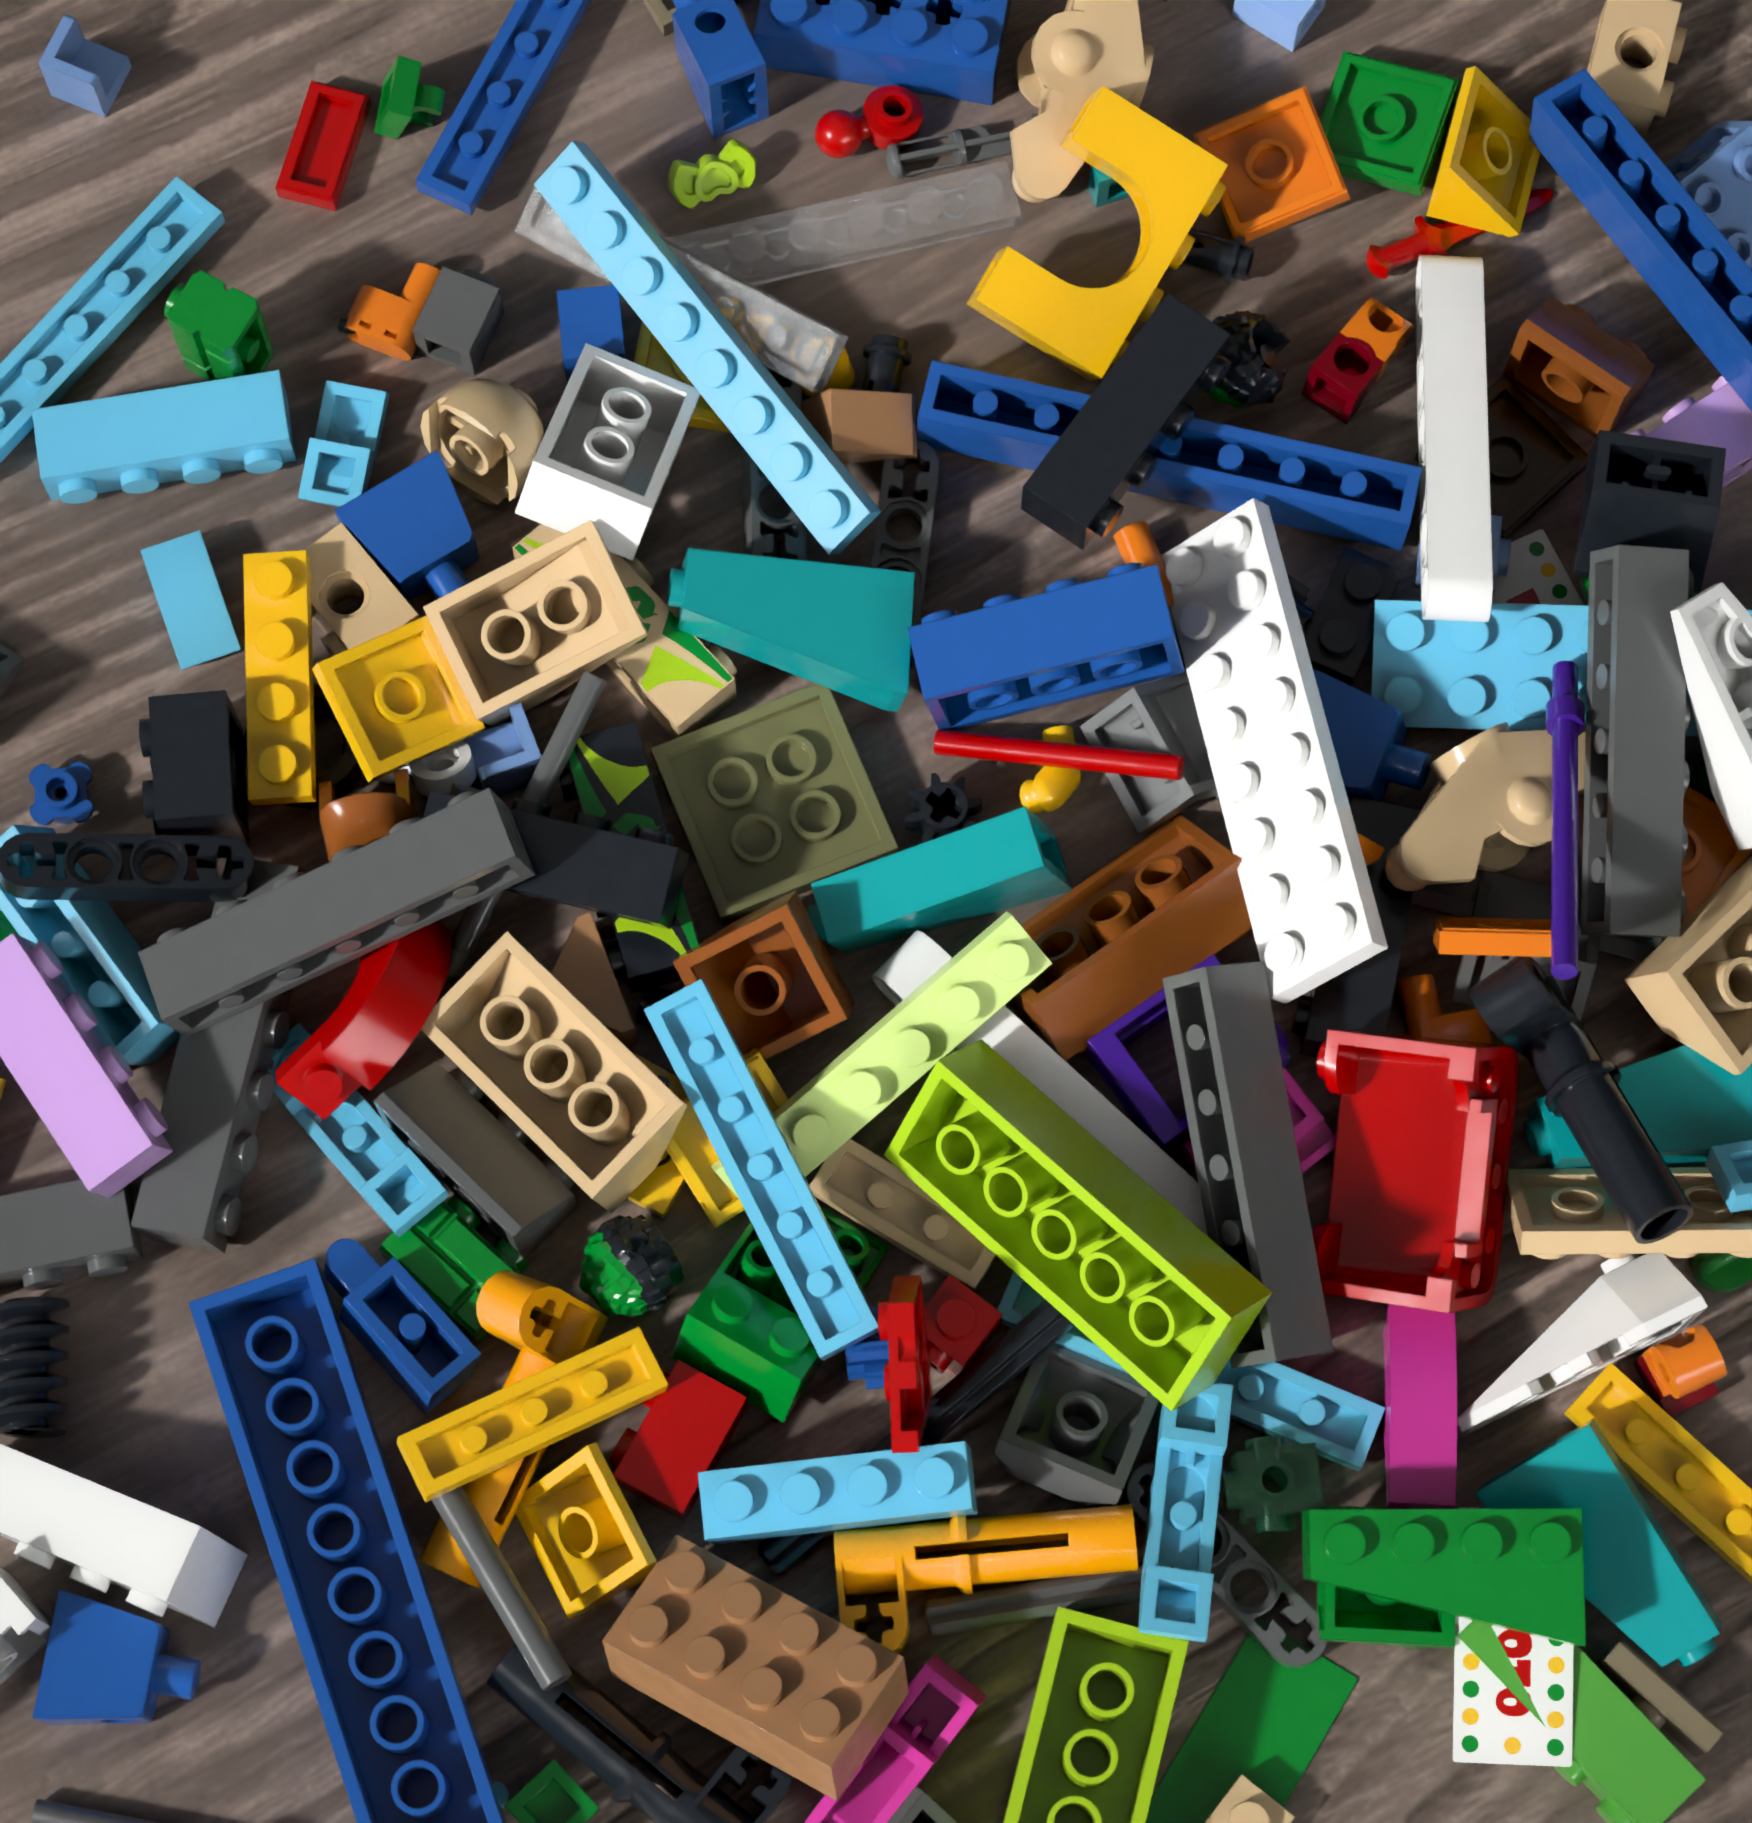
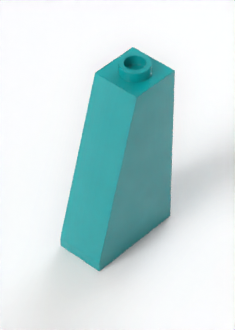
[667,548,915,712]
[809,806,1073,954]
[1524,1045,1752,1169]
[1475,1418,1722,1668]

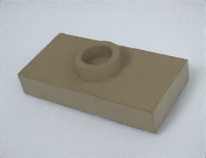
[1596,1642,1723,1757]

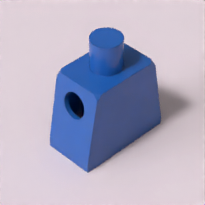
[672,0,769,139]
[334,450,480,601]
[1313,669,1432,803]
[33,1590,201,1725]

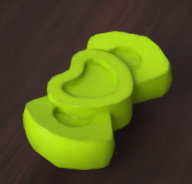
[667,139,757,208]

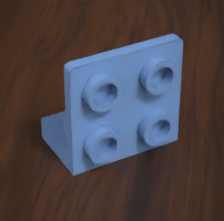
[1664,121,1752,270]

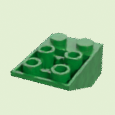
[671,1207,890,1423]

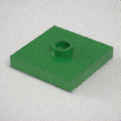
[1319,51,1460,197]

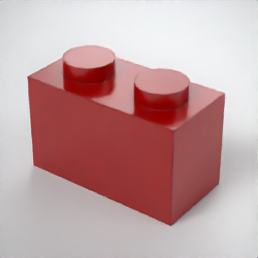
[609,1360,749,1522]

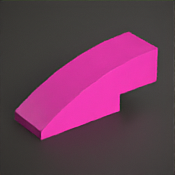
[1382,1304,1457,1509]
[804,1655,988,1823]

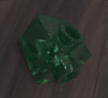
[1221,1436,1325,1535]

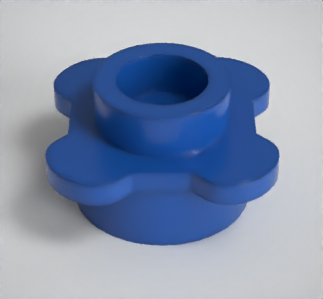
[29,762,94,826]

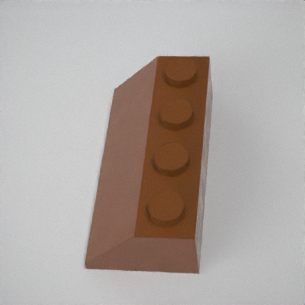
[1008,814,1252,1061]

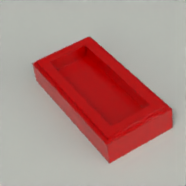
[276,80,371,211]

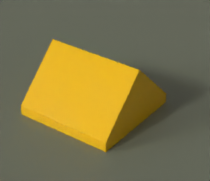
[1426,66,1540,237]
[515,1442,657,1619]

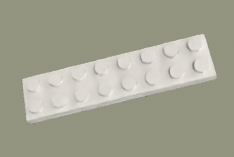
[1161,498,1388,1004]

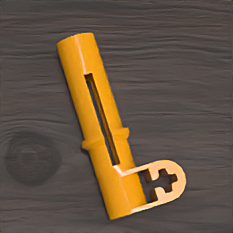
[419,1270,609,1589]
[834,1504,1138,1654]

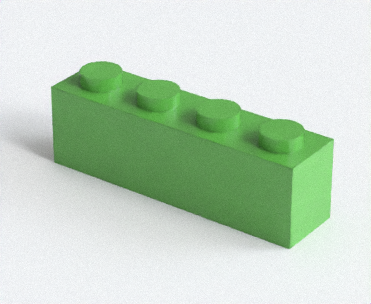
[1453,1621,1706,1823]

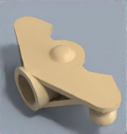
[1010,0,1154,203]
[1384,722,1586,892]

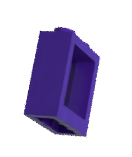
[1084,954,1290,1153]

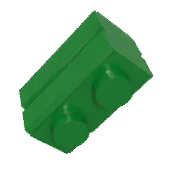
[164,270,274,381]
[379,1196,529,1345]

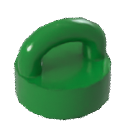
[1689,1253,1752,1294]

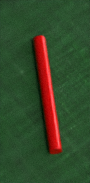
[934,730,1184,780]

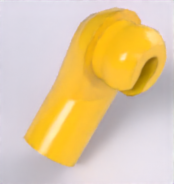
[1019,725,1081,814]

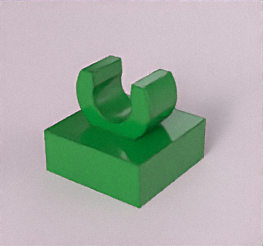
[374,55,445,140]

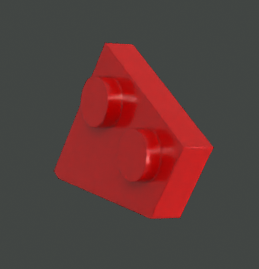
[878,1275,933,1453]

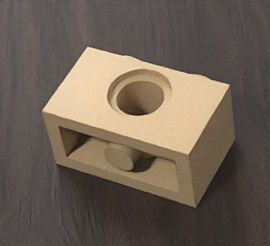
[1587,0,1687,137]
[305,522,419,657]

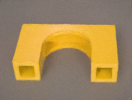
[966,86,1228,382]

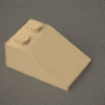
[423,520,649,727]

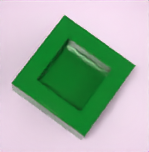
[504,1759,600,1823]

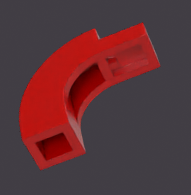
[275,921,452,1120]

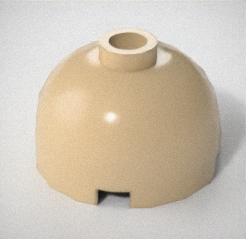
[420,379,545,505]

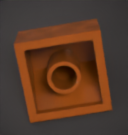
[1502,296,1655,438]
[673,890,855,1060]

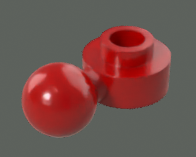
[815,85,923,159]

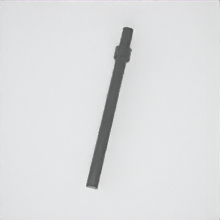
[434,671,607,1006]

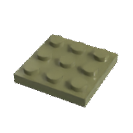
[650,683,898,924]

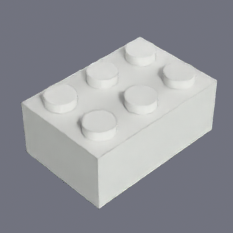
[515,343,700,561]

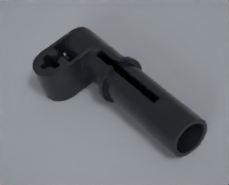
[1469,956,1694,1244]
[486,1644,792,1823]

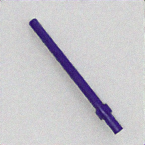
[1546,660,1585,980]

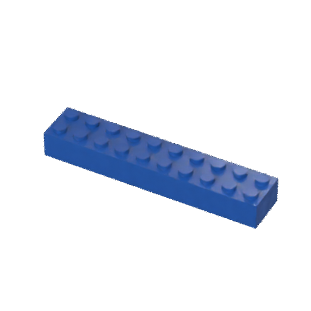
[188,1258,507,1823]

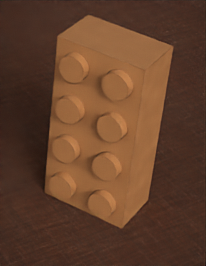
[602,1534,909,1801]

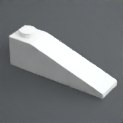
[1670,582,1752,851]
[1457,1253,1708,1440]

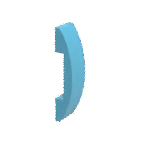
[268,1023,450,1237]
[1138,1382,1233,1643]

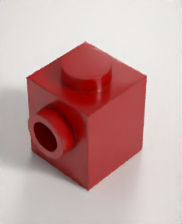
[924,1274,1002,1376]

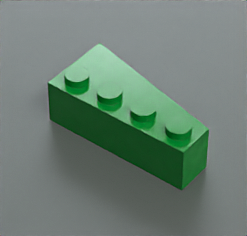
[1302,1508,1586,1646]

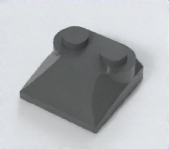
[994,1343,1159,1508]

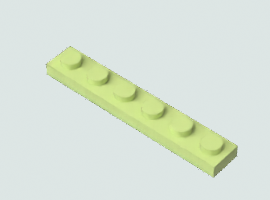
[711,911,1052,1200]

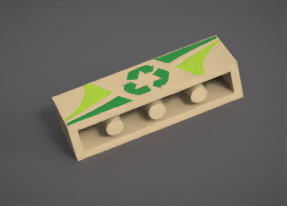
[512,524,737,739]

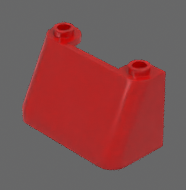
[1312,1029,1518,1313]

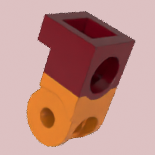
[1301,297,1414,425]
[1633,1324,1727,1417]

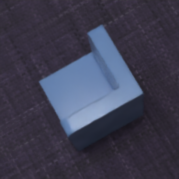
[38,14,132,117]
[465,702,542,797]

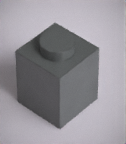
[413,266,504,376]

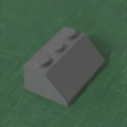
[374,1061,578,1259]

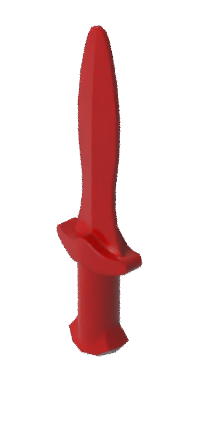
[1366,188,1553,279]

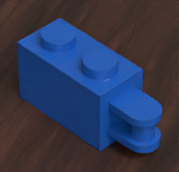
[324,1239,481,1416]

